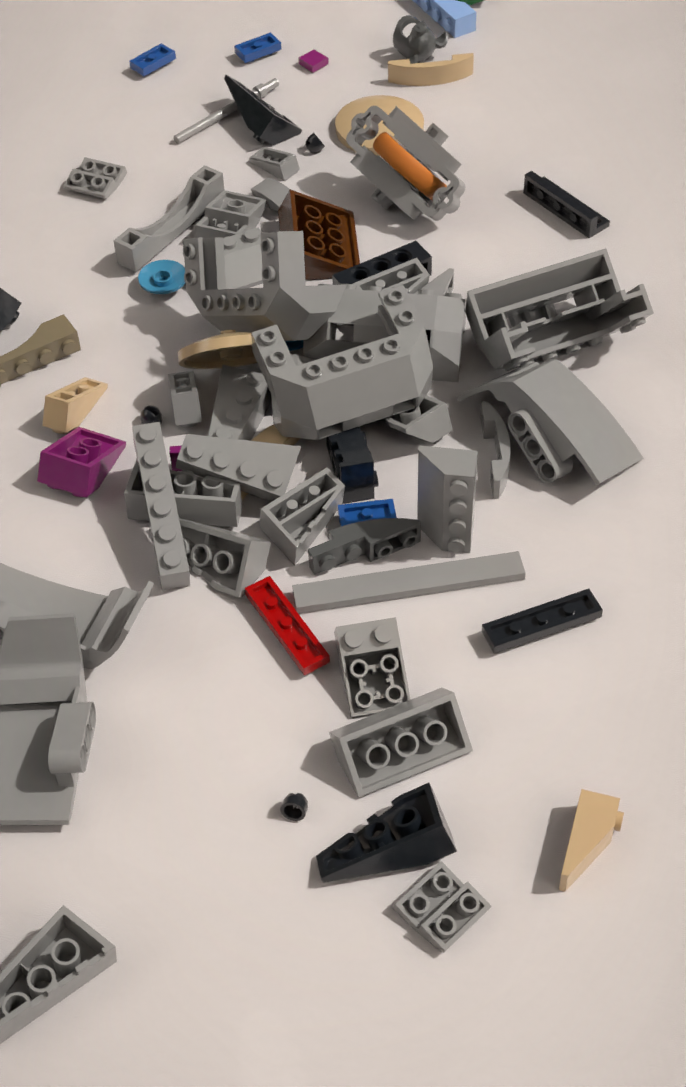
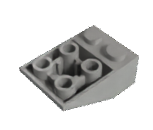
[334,617,411,718]

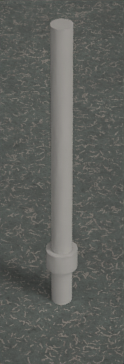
[173,78,279,144]

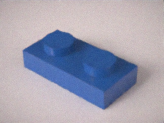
[234,32,282,63]
[129,43,176,76]
[338,499,397,527]

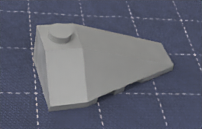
[383,395,453,443]
[179,518,271,597]

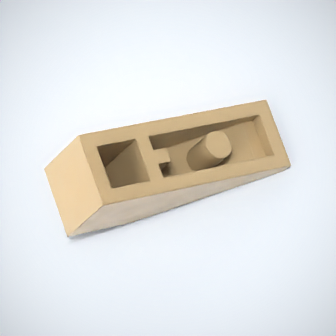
[42,377,108,434]
[559,789,624,892]

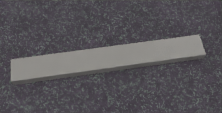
[292,551,526,614]

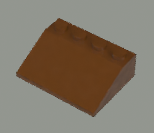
[278,189,360,280]

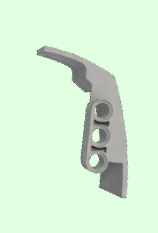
[457,359,644,485]
[0,563,154,669]
[0,613,96,825]

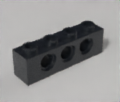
[332,241,432,285]

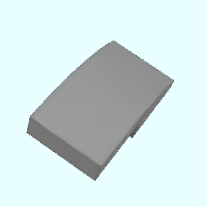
[251,177,290,211]

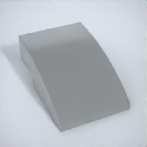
[195,190,267,238]

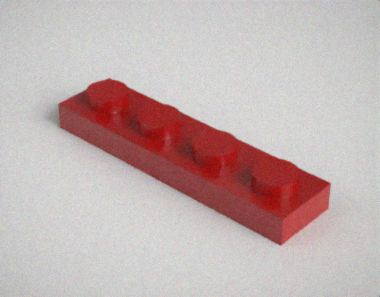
[245,576,330,676]

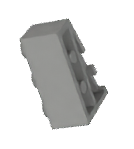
[353,258,430,294]
[260,467,345,566]

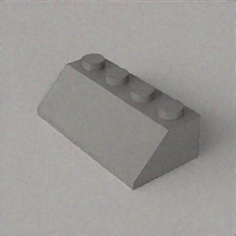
[417,445,478,553]
[329,688,473,797]

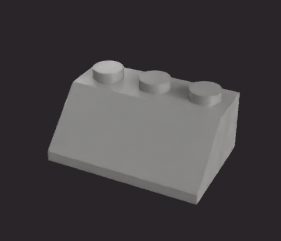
[223,227,263,289]

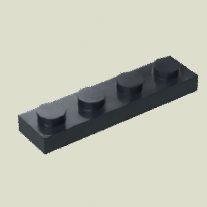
[481,588,603,654]

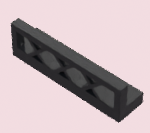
[523,171,610,238]

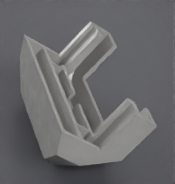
[183,231,347,340]
[465,248,654,371]
[303,284,466,382]
[251,285,433,440]

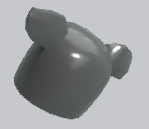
[393,15,448,64]

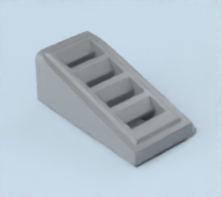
[249,147,299,180]

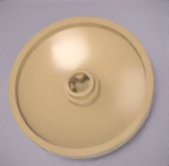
[335,95,424,156]
[177,330,257,369]

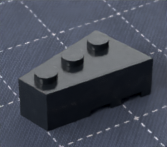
[326,426,379,504]

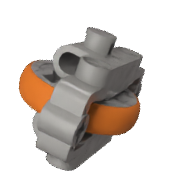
[346,106,466,221]

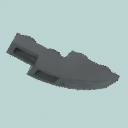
[308,518,421,575]

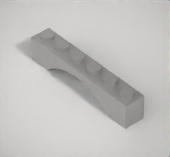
[114,165,225,272]
[132,422,190,590]

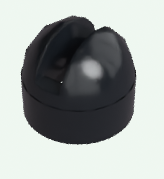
[305,132,325,153]
[140,405,162,425]
[280,793,308,821]

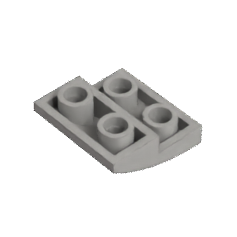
[64,157,127,199]
[393,861,491,953]

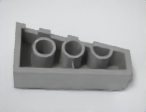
[208,364,272,441]
[176,434,301,502]
[124,459,242,527]
[0,905,117,1044]

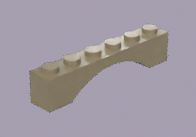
[0,314,81,385]

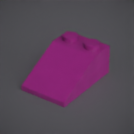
[37,427,126,497]

